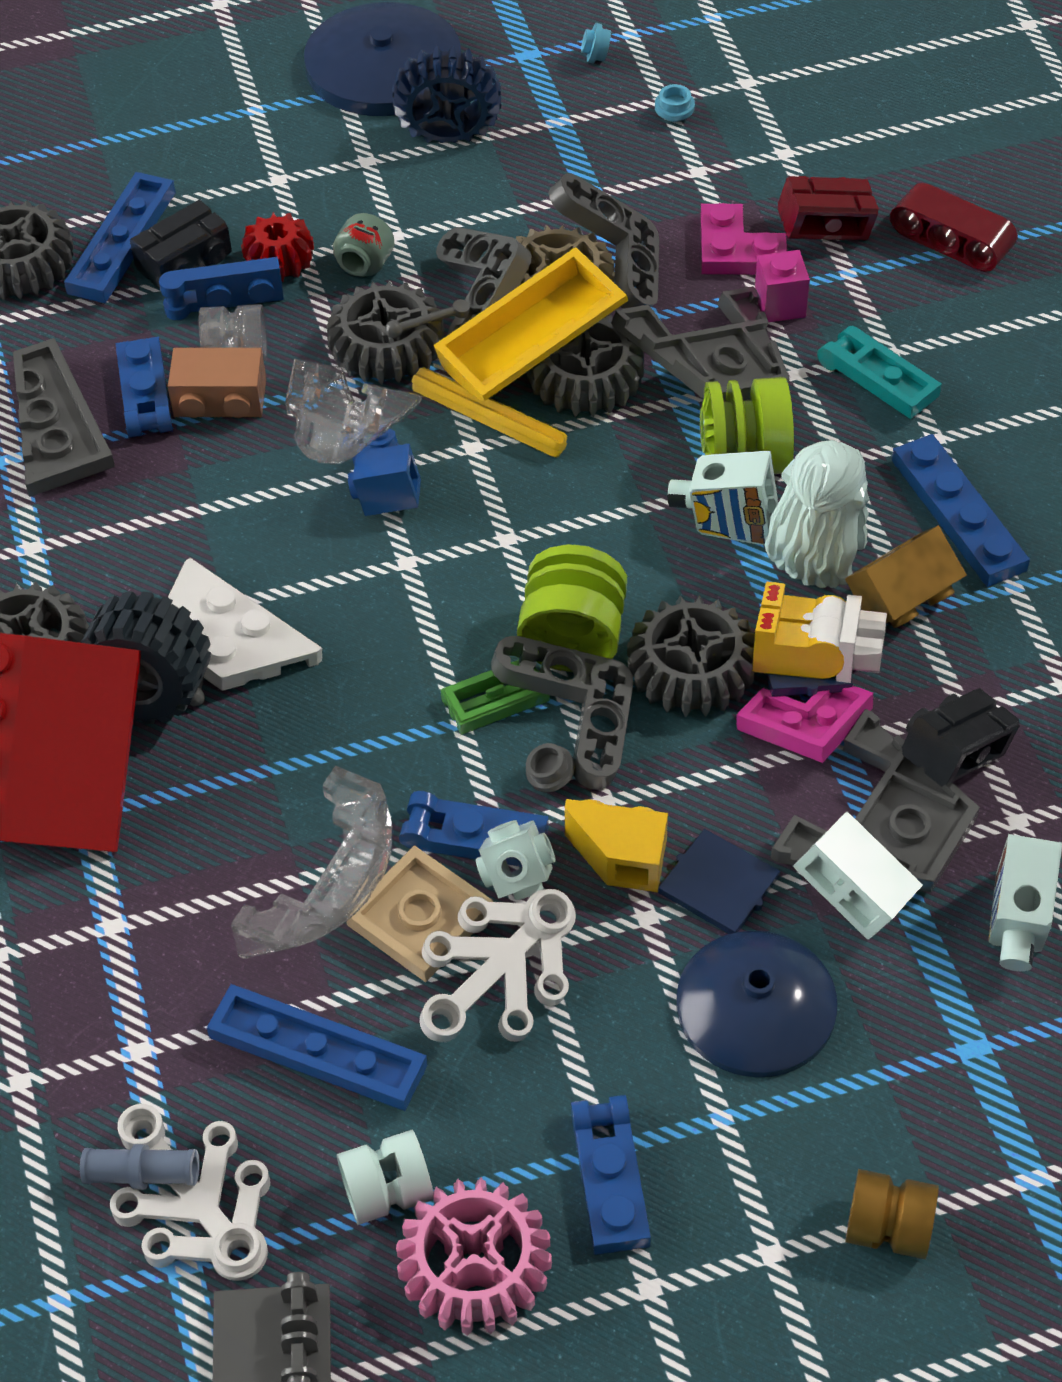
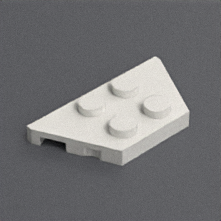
[168,558,322,691]

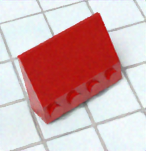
[0,633,141,852]

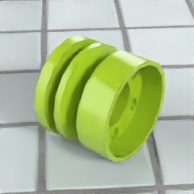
[700,377,794,474]
[517,544,627,672]

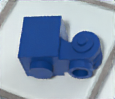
[348,428,421,516]

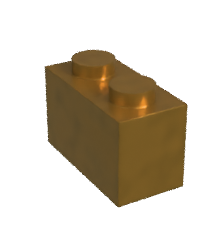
[844,525,967,628]

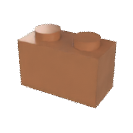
[168,348,266,418]

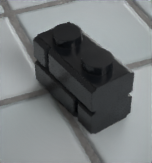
[130,199,232,291]
[902,688,1020,787]

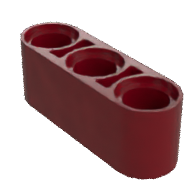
[890,183,1018,272]

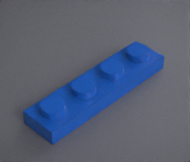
[64,172,176,304]
[891,434,1030,587]
[207,984,428,1111]

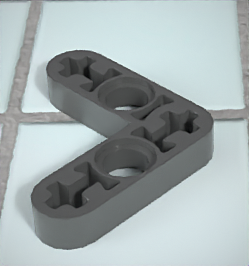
[549,173,659,309]
[436,227,531,336]
[491,636,633,790]

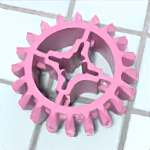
[396,1177,552,1336]

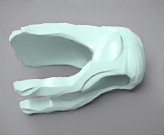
[765,440,870,588]

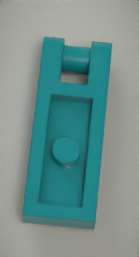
[817,326,942,419]

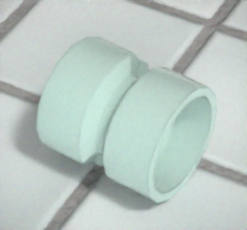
[336,1130,434,1225]

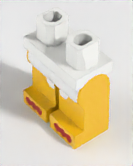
[753,581,887,683]

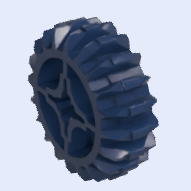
[392,45,501,143]

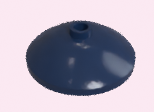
[676,931,837,1077]

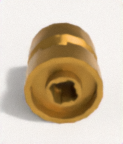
[845,1169,939,1259]

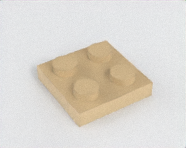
[345,845,493,982]

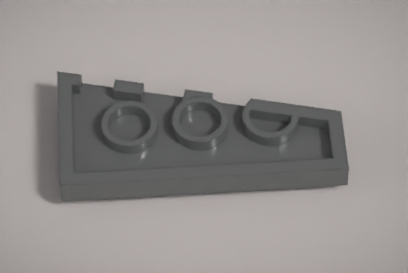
[13,338,115,497]

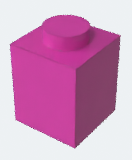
[755,250,810,322]

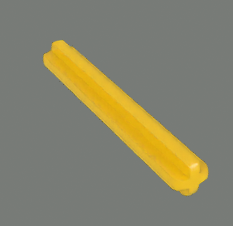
[411,367,567,458]

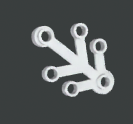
[420,889,576,1042]
[110,1104,270,1281]

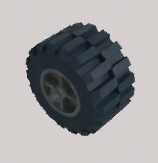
[80,591,211,724]

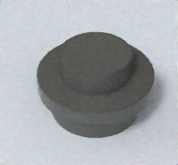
[526,743,575,792]

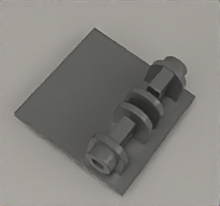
[212,1272,331,1382]

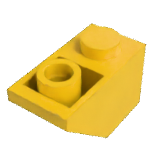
[564,799,668,892]

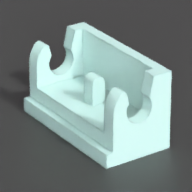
[793,812,923,940]

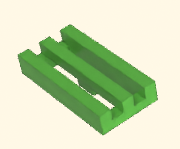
[440,660,550,735]

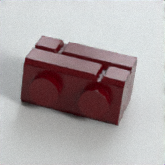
[777,176,879,241]

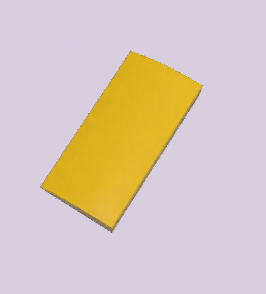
[433,247,628,401]

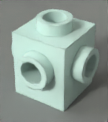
[476,820,555,900]

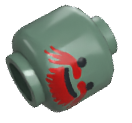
[333,213,395,277]

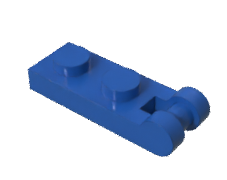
[159,257,284,320]
[115,337,173,438]
[399,791,549,867]
[570,1095,651,1255]

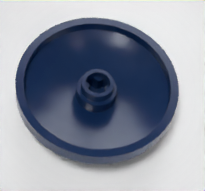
[304,2,461,116]

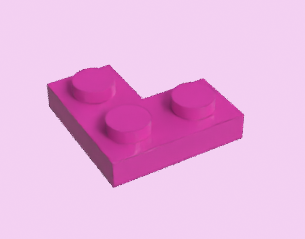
[700,203,787,275]
[736,685,873,763]

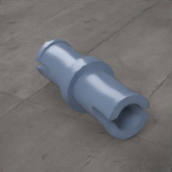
[80,1144,199,1190]

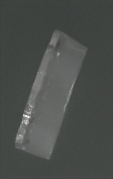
[285,358,422,465]
[231,766,393,959]

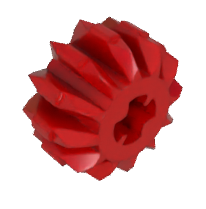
[241,212,314,283]

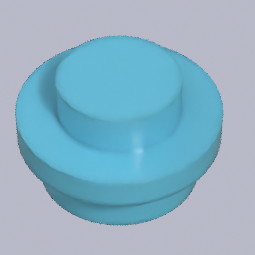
[581,23,611,63]
[655,84,695,122]

